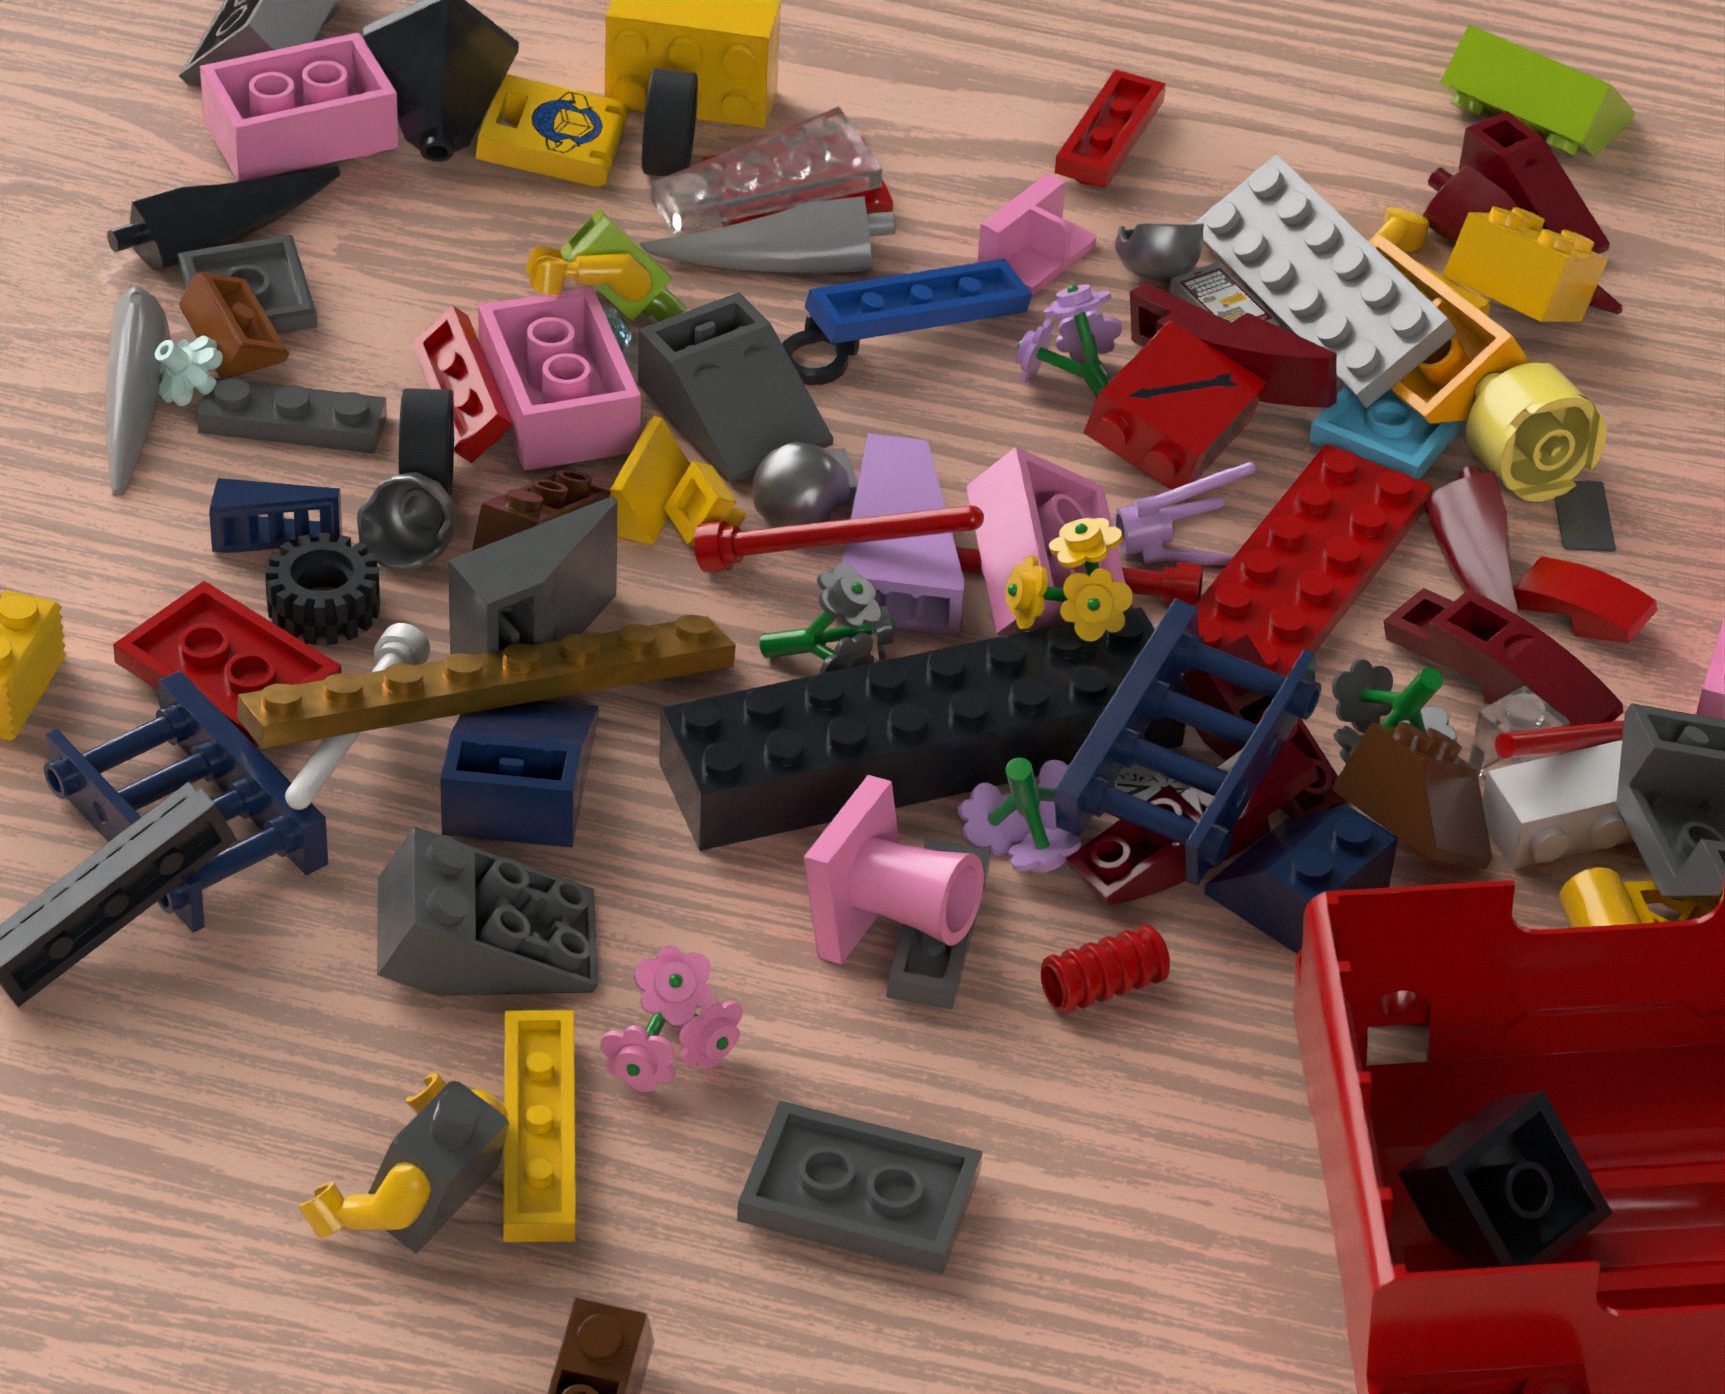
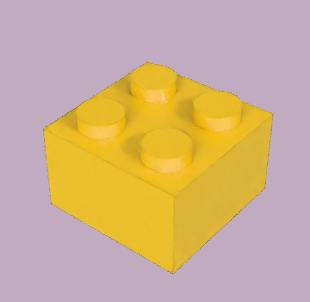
[1442,206,1608,322]

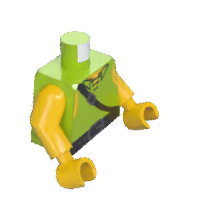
[526,208,687,324]

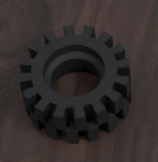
[265,533,380,645]

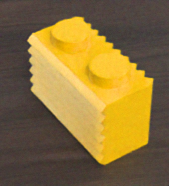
[0,590,67,741]

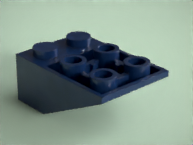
[440,700,599,848]

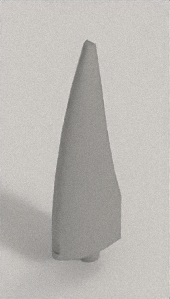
[640,196,895,273]
[106,287,171,495]

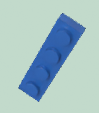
[804,259,1033,344]

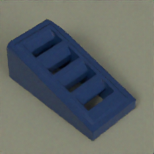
[209,478,342,553]

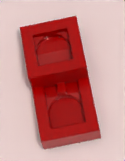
[1513,556,1658,643]

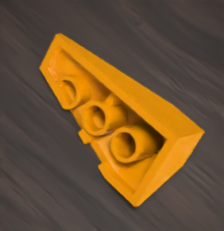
[1370,234,1531,424]

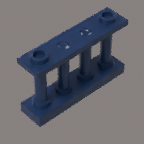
[1054,598,1321,886]
[44,670,328,933]

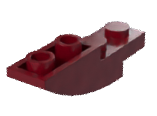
[1130,282,1337,408]
[1383,588,1624,729]
[1066,738,1318,905]

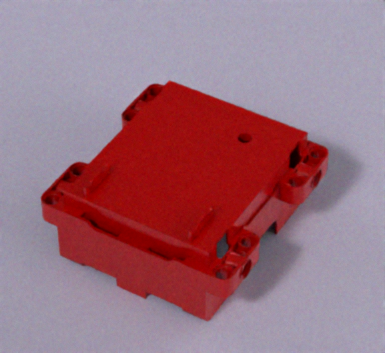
[1293,876,1725,1394]

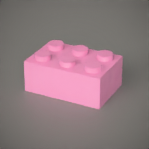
[200,32,398,182]
[478,287,641,471]

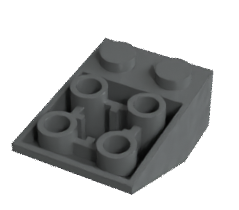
[638,292,833,484]
[448,496,618,655]
[377,826,597,996]

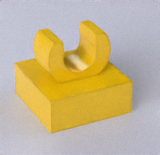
[664,461,746,546]

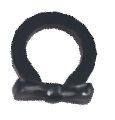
[782,314,860,385]

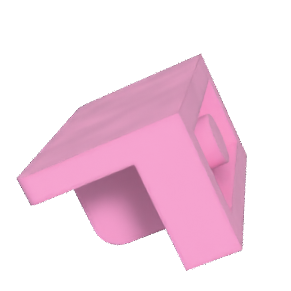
[977,173,1096,295]

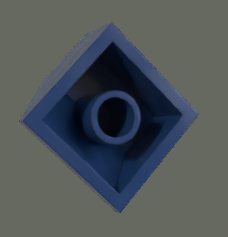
[1204,805,1398,954]

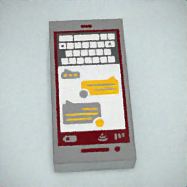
[1169,262,1283,329]

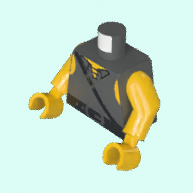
[298,1072,509,1254]

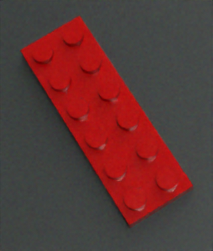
[1182,443,1433,677]

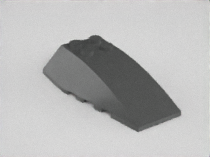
[1616,703,1725,905]

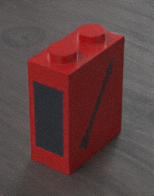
[1083,320,1268,490]

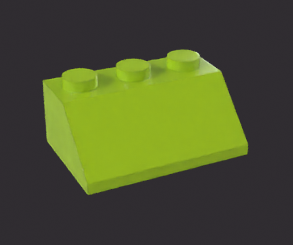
[1439,24,1636,158]

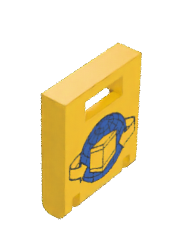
[475,74,629,187]

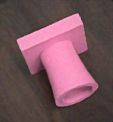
[804,775,984,965]

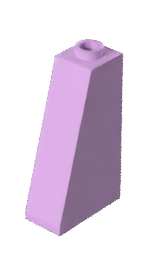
[836,433,965,637]

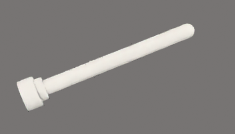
[285,623,430,810]

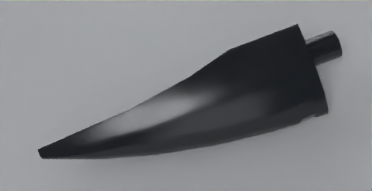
[107,166,340,270]

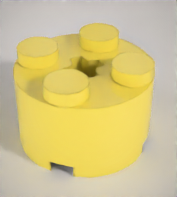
[1466,363,1607,502]

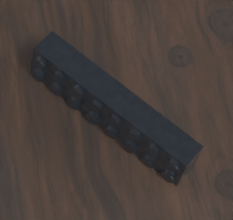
[659,607,1190,851]

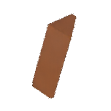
[179,272,289,378]

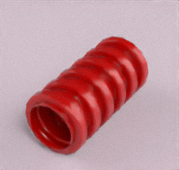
[1040,924,1170,1015]

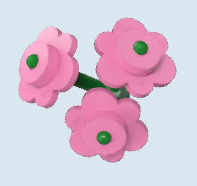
[600,945,743,1092]

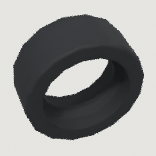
[642,68,698,179]
[398,388,454,497]

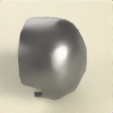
[1115,223,1204,281]
[753,441,850,528]
[357,472,457,571]

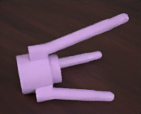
[1114,462,1256,566]

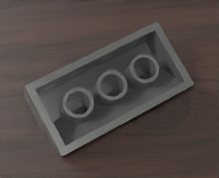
[179,0,340,86]

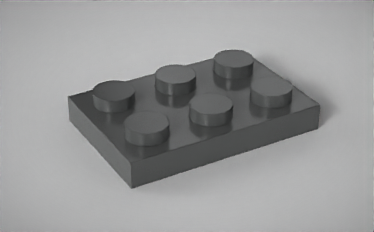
[737,1101,983,1274]

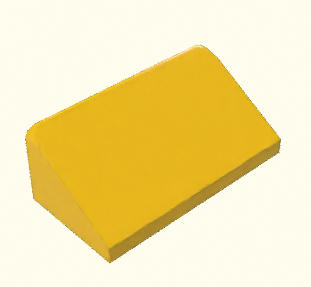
[610,416,690,544]

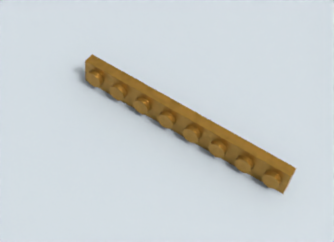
[237,615,736,749]

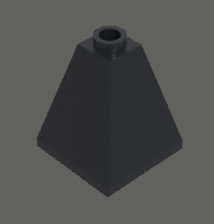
[363,0,519,162]

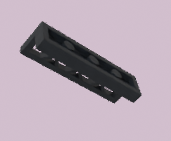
[0,782,237,1008]

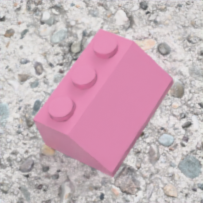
[966,447,1125,636]

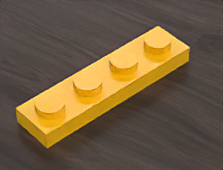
[503,1010,576,1242]

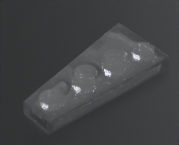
[652,106,883,233]

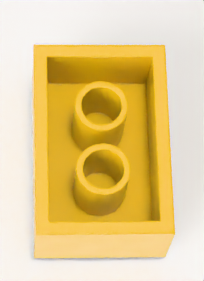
[605,0,781,129]

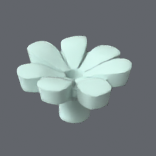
[155,336,223,406]

